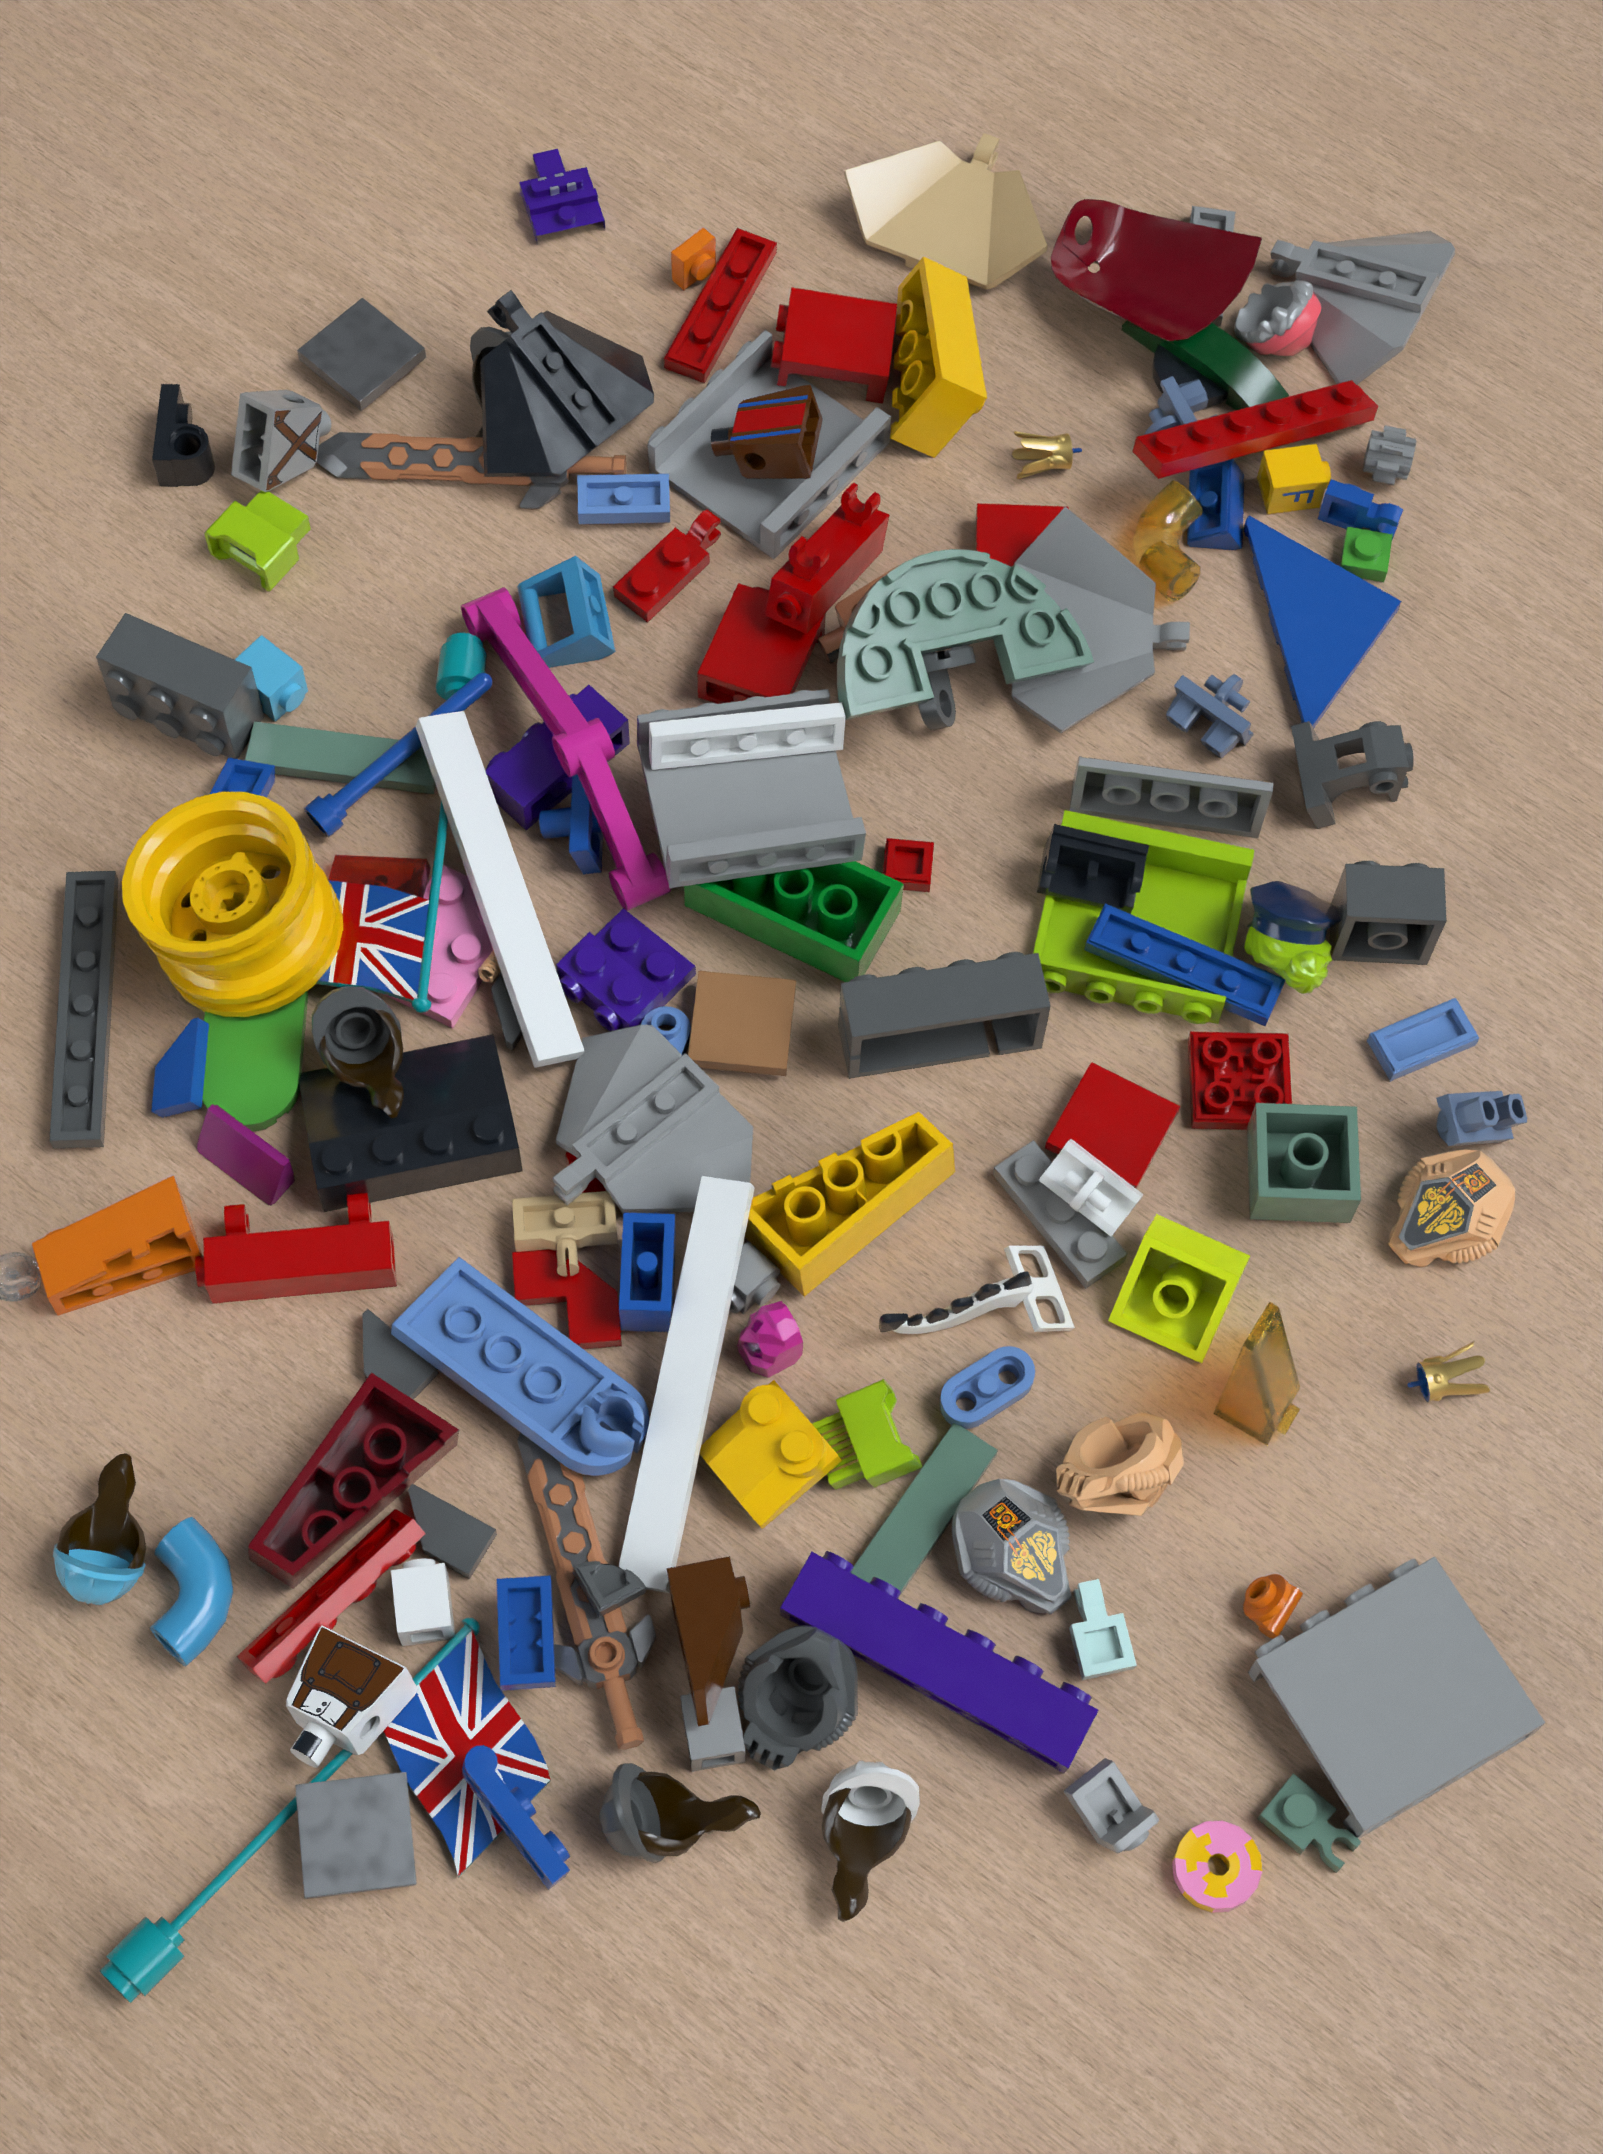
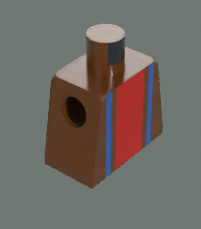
[711,385,823,479]

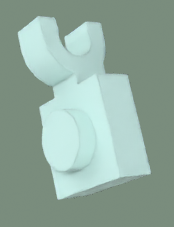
[1069,1579,1137,1680]

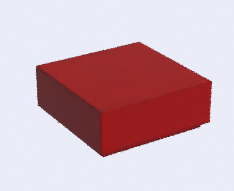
[883,838,934,892]

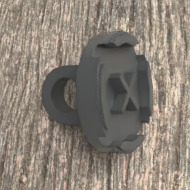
[918,644,976,730]

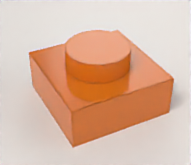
[671,228,716,290]

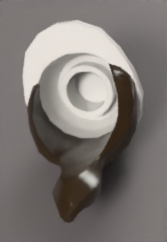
[821,1761,920,1922]

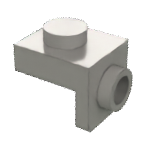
[1063,1758,1159,1853]

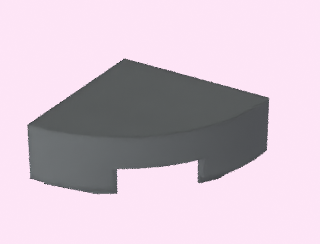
[573,1561,646,1618]

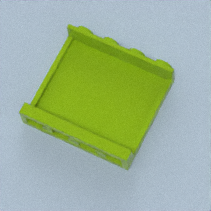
[1033,810,1255,1024]

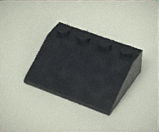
[299,1034,523,1212]

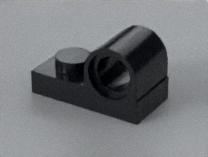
[152,384,215,487]

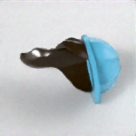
[53,1453,147,1605]

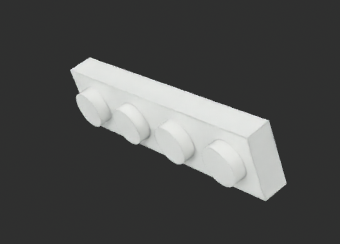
[649,702,845,770]

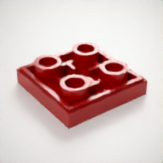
[976,503,1069,567]
[1188,1031,1292,1130]
[1045,1062,1180,1189]

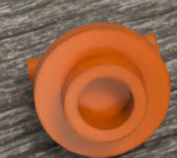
[1243,1574,1303,1639]

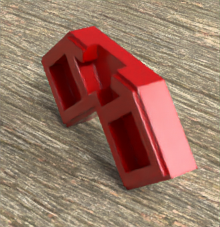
[512,1249,622,1349]

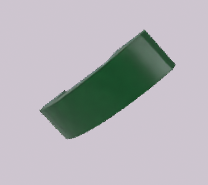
[1121,320,1289,410]

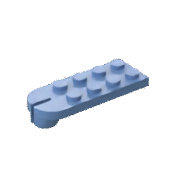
[391,1257,649,1476]

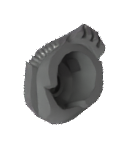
[738,1624,858,1771]

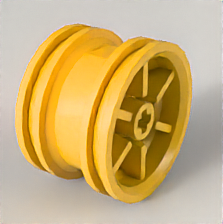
[122,792,343,1017]

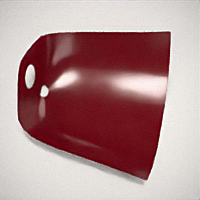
[1051,199,1262,341]

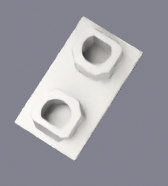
[1039,1139,1143,1236]

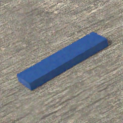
[1084,904,1285,1026]

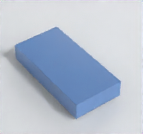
[1367,998,1479,1081]

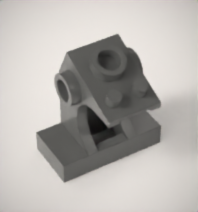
[1291,721,1414,829]

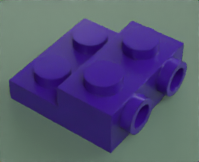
[556,908,696,1032]

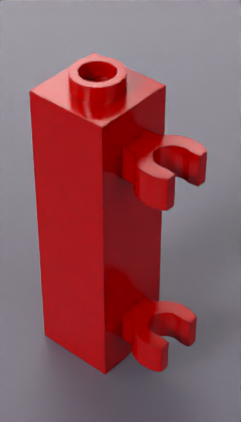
[765,483,890,634]
[195,1193,397,1304]

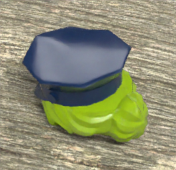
[1244,881,1341,994]

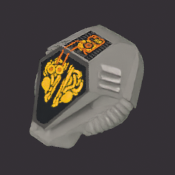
[952,1479,1072,1614]

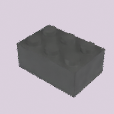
[96,613,264,759]

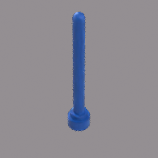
[303,673,493,838]

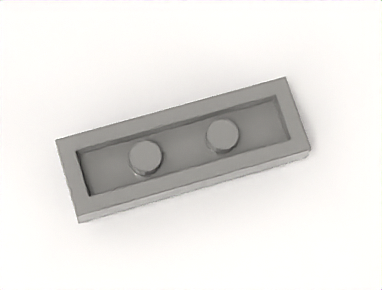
[993,1140,1127,1289]

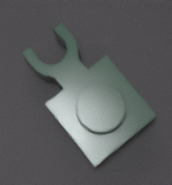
[1257,1773,1362,1873]

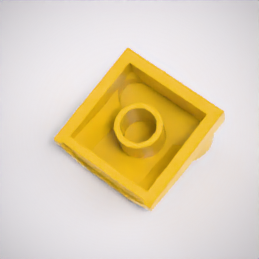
[699,1380,842,1529]

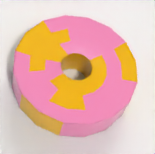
[1172,1821,1262,1913]

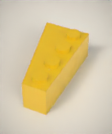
[890,256,987,458]
[745,1112,955,1297]

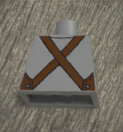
[231,390,331,492]

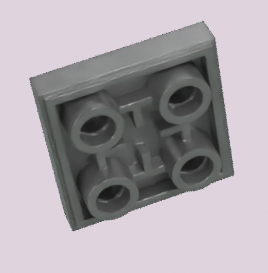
[297,297,426,411]
[295,1772,417,1899]

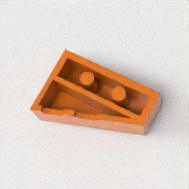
[32,1175,203,1316]

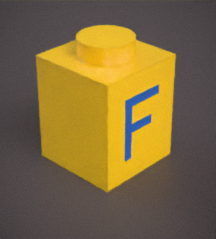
[1257,444,1331,515]

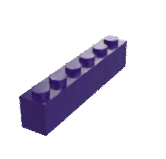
[780,1551,1099,1773]

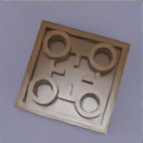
[688,971,796,1076]

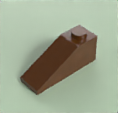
[667,1556,750,1727]

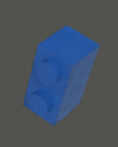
[619,1213,676,1332]

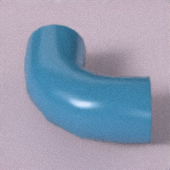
[150,1517,233,1667]

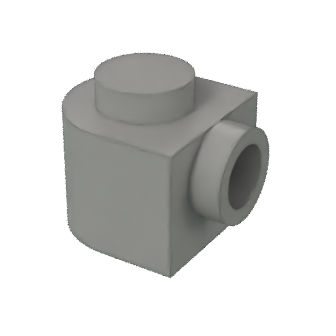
[729,1242,781,1314]

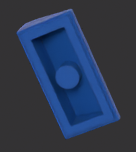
[1187,459,1244,550]

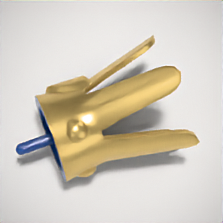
[1012,431,1082,479]
[1407,1341,1490,1402]

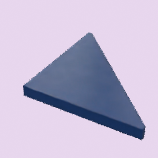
[1244,515,1402,729]

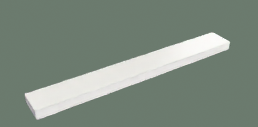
[415,711,584,1068]
[619,1176,755,1593]

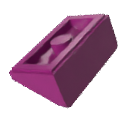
[197,1104,295,1206]

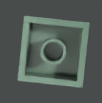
[1247,1103,1361,1223]

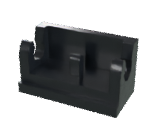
[1037,824,1149,914]

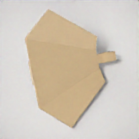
[844,133,1047,290]

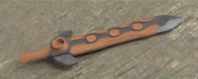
[317,432,627,509]
[517,1432,656,1750]

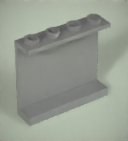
[647,330,891,559]
[637,689,866,888]
[1248,1557,1545,1839]

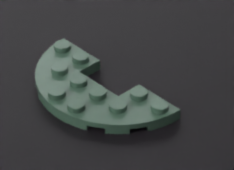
[837,549,1094,720]

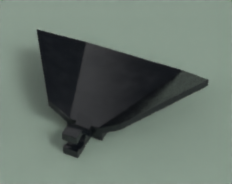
[481,290,654,477]

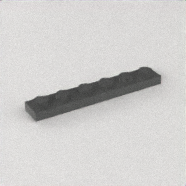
[50,871,119,1149]

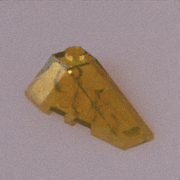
[1213,1302,1301,1446]

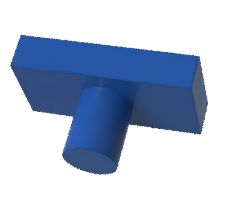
[539,775,603,875]
[497,1575,556,1691]

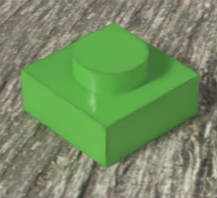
[1340,527,1393,582]

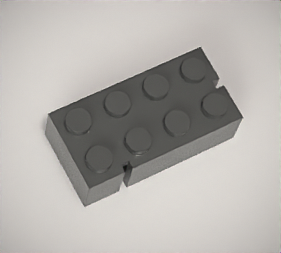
[838,952,1051,1079]

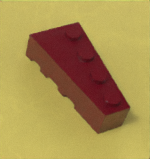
[248,1372,459,1589]

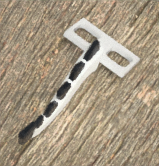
[879,1246,1075,1334]

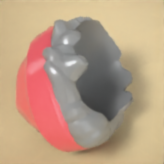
[1234,280,1321,356]

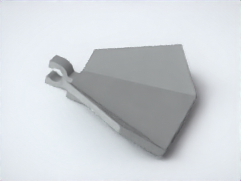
[1271,231,1455,385]
[1012,506,1190,733]
[553,1025,753,1213]

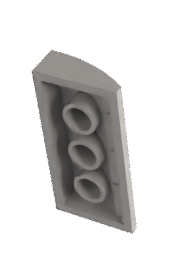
[1069,756,1274,838]

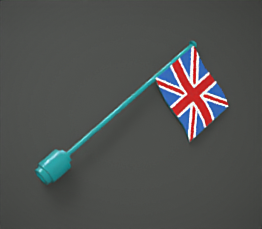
[316,633,487,1013]
[99,1618,551,2003]

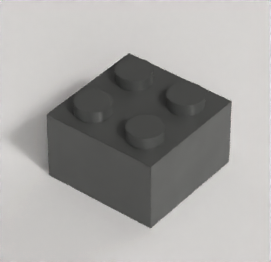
[1330,861,1447,965]

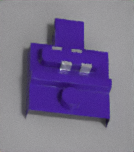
[519,149,605,245]

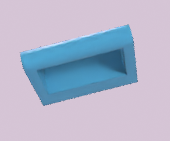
[517,556,616,668]

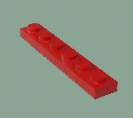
[1132,380,1378,479]

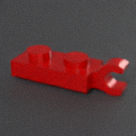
[613,509,721,623]

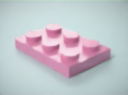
[384,865,493,1029]

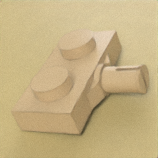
[512,1191,618,1276]

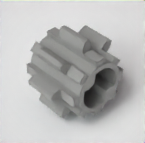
[1363,425,1416,485]

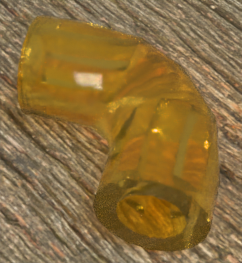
[1133,480,1203,602]

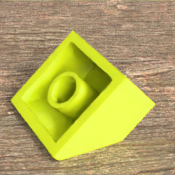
[1108,1214,1250,1364]

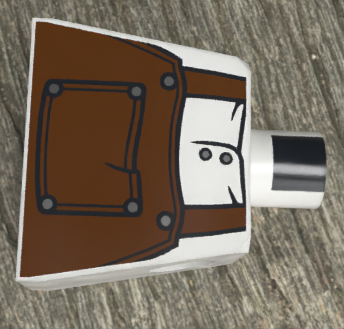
[286,1625,418,1768]

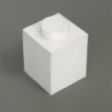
[391,1558,455,1646]

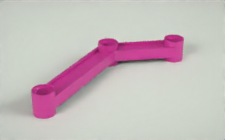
[461,587,671,911]

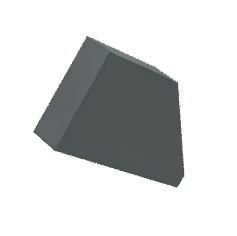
[362,1309,439,1400]
[408,1483,497,1579]

